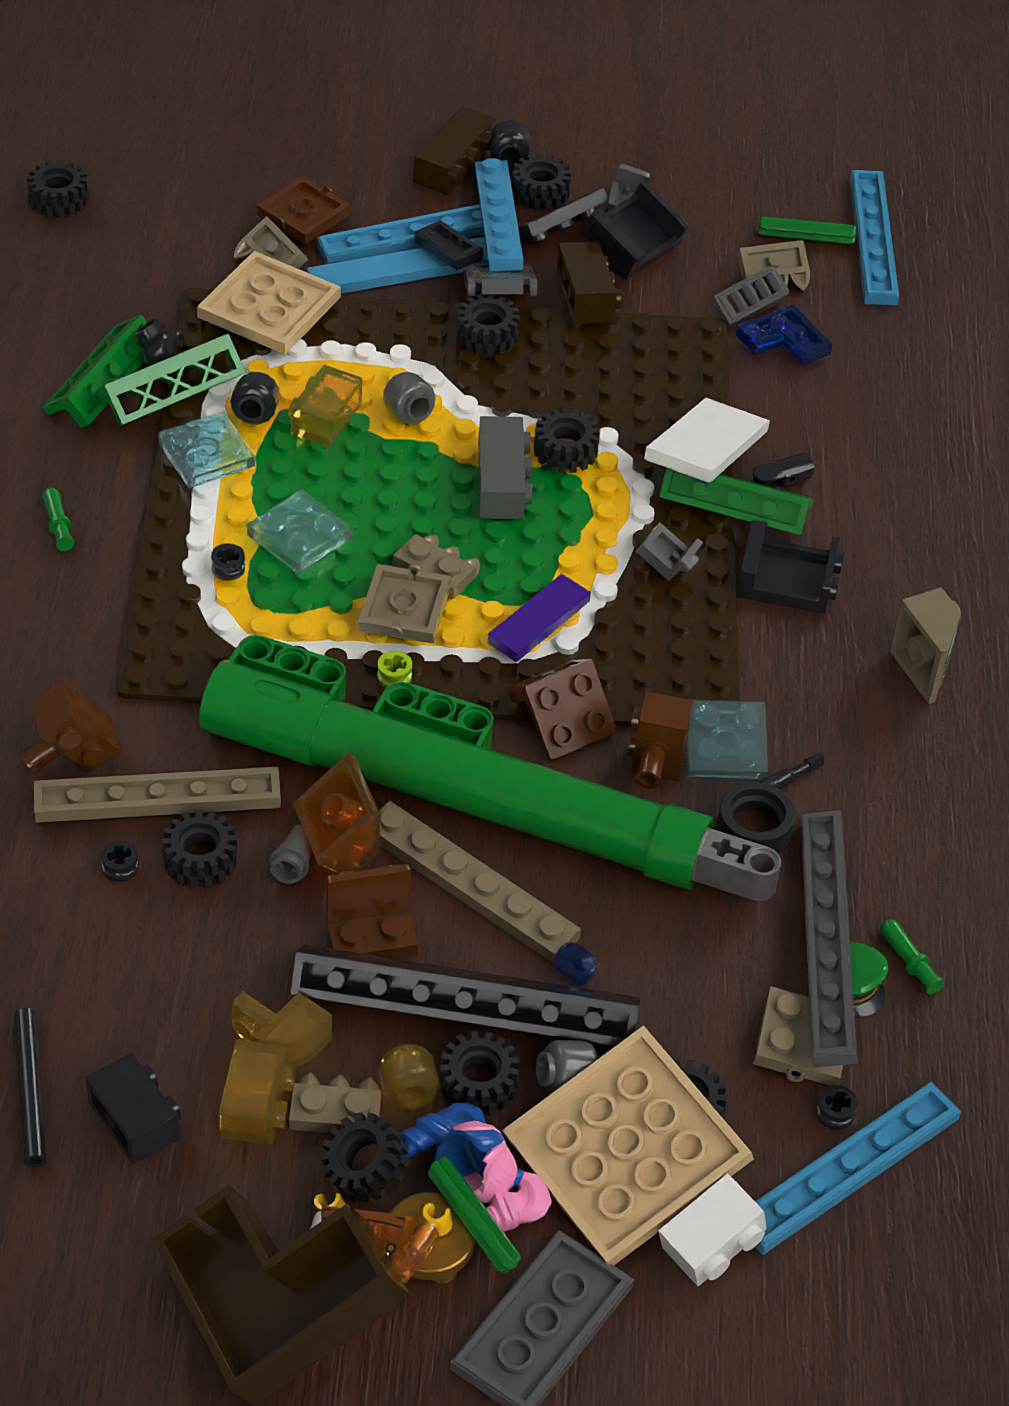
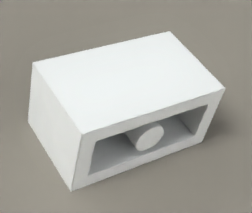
[658,1173,767,1286]

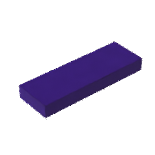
[487,574,591,662]

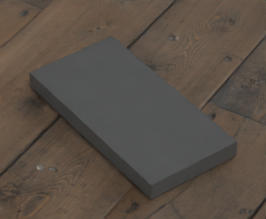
[450,1230,634,1406]

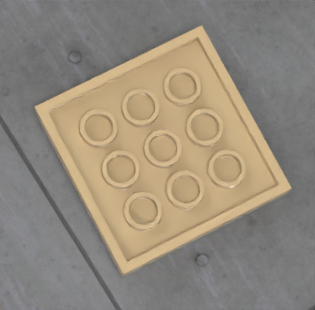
[502,1025,754,1266]

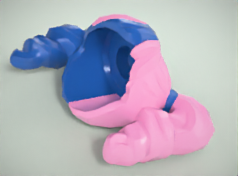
[400,1102,552,1241]

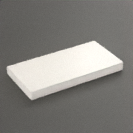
[644,398,770,483]

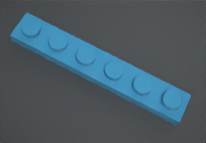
[475,158,523,272]

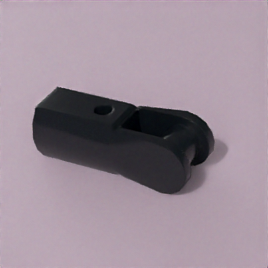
[751,452,815,489]

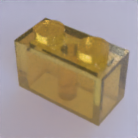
[288,365,362,448]
[219,1039,295,1145]

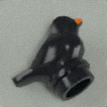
[134,318,185,366]

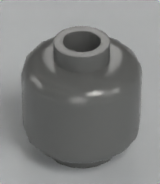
[383,372,436,424]
[536,1040,601,1094]

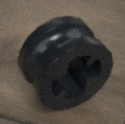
[211,543,245,581]
[101,840,139,882]
[816,1085,858,1130]

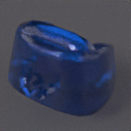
[554,942,597,986]

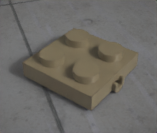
[358,564,451,644]
[753,986,843,1086]

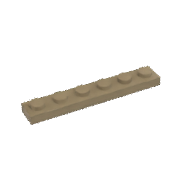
[34,767,281,823]
[364,801,581,964]

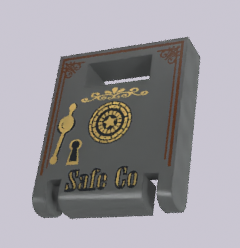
[463,263,537,296]

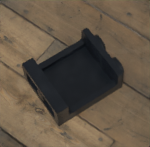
[581,181,689,280]
[737,520,844,614]

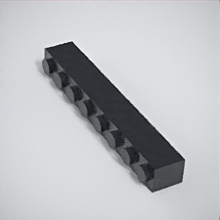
[290,944,641,1046]

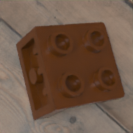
[506,659,617,759]
[326,864,419,958]

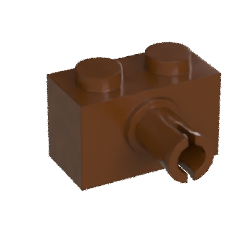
[21,680,121,772]
[627,691,693,789]

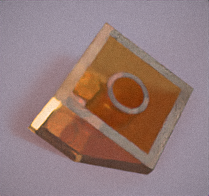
[293,752,381,873]

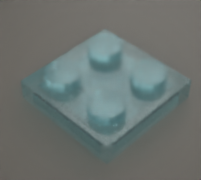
[158,411,255,488]
[247,489,352,574]
[687,700,768,779]

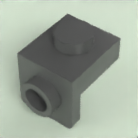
[605,164,650,213]
[635,523,703,581]

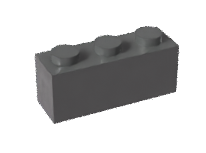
[478,416,532,519]

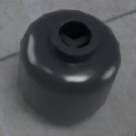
[489,120,531,169]
[230,372,280,425]

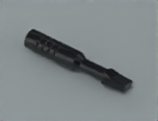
[759,753,824,789]

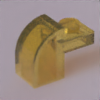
[232,991,332,1070]

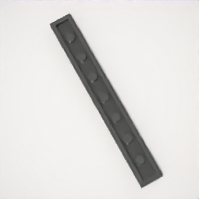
[801,810,858,1068]

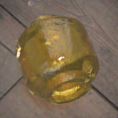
[378,1044,439,1110]

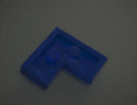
[736,304,833,365]

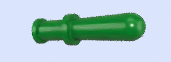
[42,487,75,551]
[880,919,945,995]

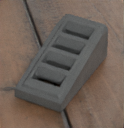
[711,266,789,327]

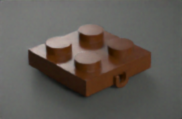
[257,176,351,245]

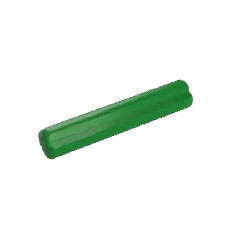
[758,216,856,245]
[428,1157,521,1273]

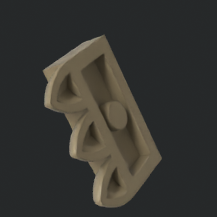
[234,216,308,269]
[737,240,810,297]
[393,534,480,599]
[289,1071,382,1133]

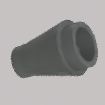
[269,825,315,884]

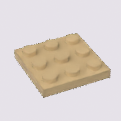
[197,251,341,355]

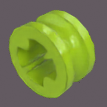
[377,651,413,688]

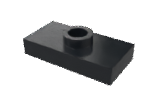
[414,220,483,270]

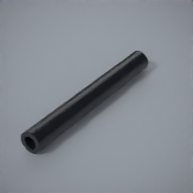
[14,1008,47,1168]

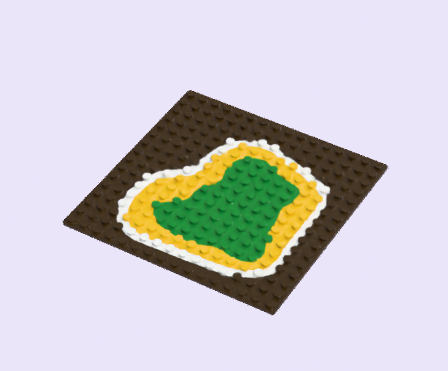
[117,288,741,732]

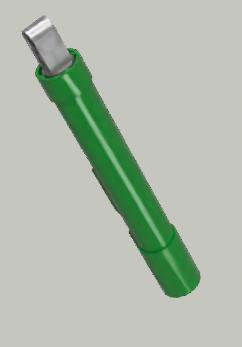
[199,635,781,901]

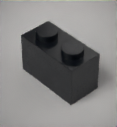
[85,1052,182,1165]

